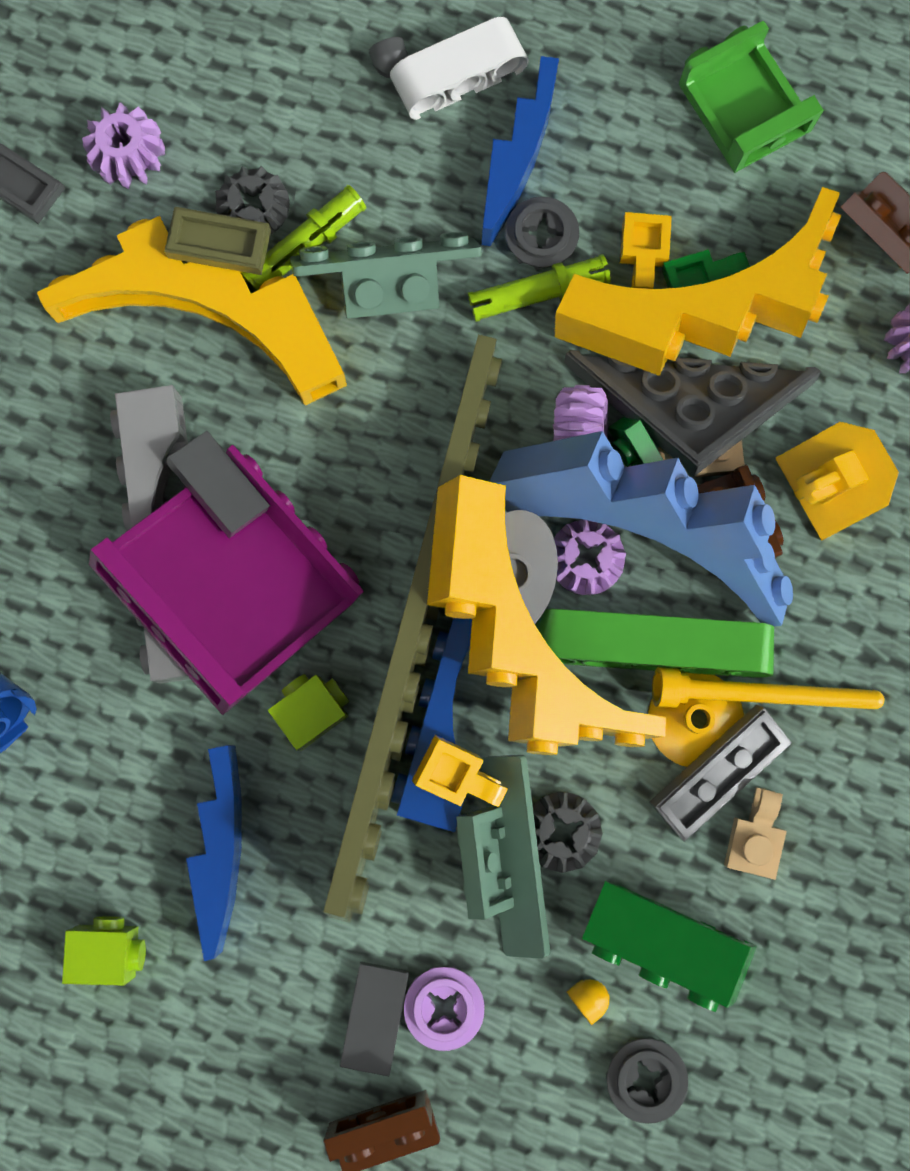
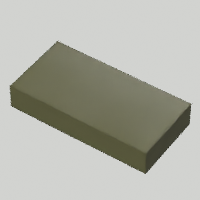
[164,207,271,275]

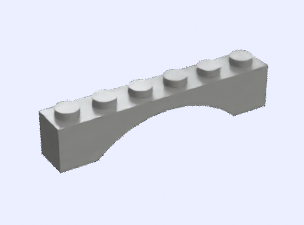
[110,385,190,684]

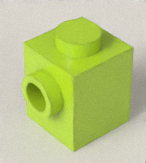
[268,674,350,751]
[62,916,146,986]

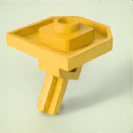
[775,422,899,541]

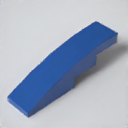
[481,56,559,246]
[186,745,242,961]

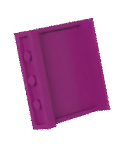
[89,445,364,715]

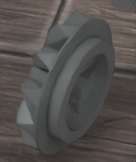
[215,166,290,235]
[505,197,579,271]
[533,792,603,873]
[606,1036,688,1124]

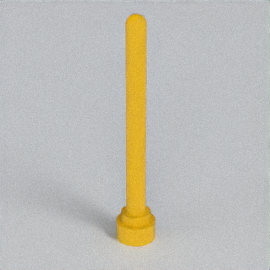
[652,667,885,709]

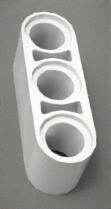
[390,17,529,120]

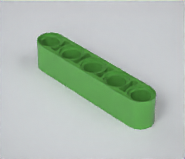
[535,609,774,678]

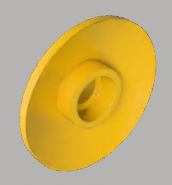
[648,673,744,767]

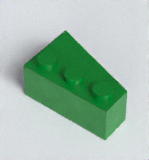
[582,881,757,1012]

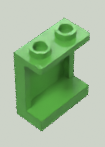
[679,21,824,173]

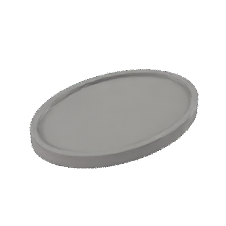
[505,510,558,624]

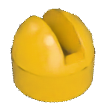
[566,979,610,1025]

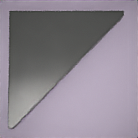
[564,350,821,476]

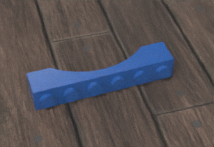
[391,618,472,832]

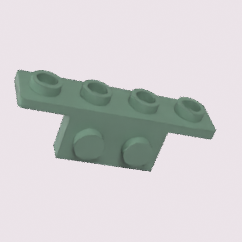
[290,232,482,319]
[456,755,550,959]

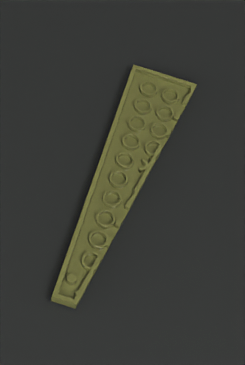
[323,334,502,923]

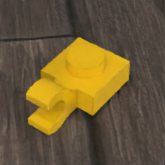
[620,212,672,289]
[412,735,508,807]

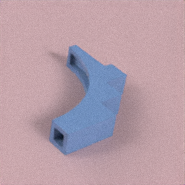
[489,431,793,627]

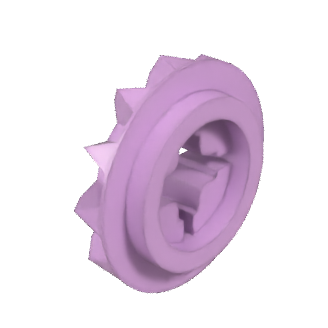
[554,519,626,595]
[404,966,484,1051]

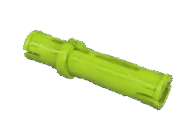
[241,185,367,291]
[468,254,611,322]

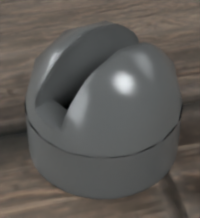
[369,37,408,78]

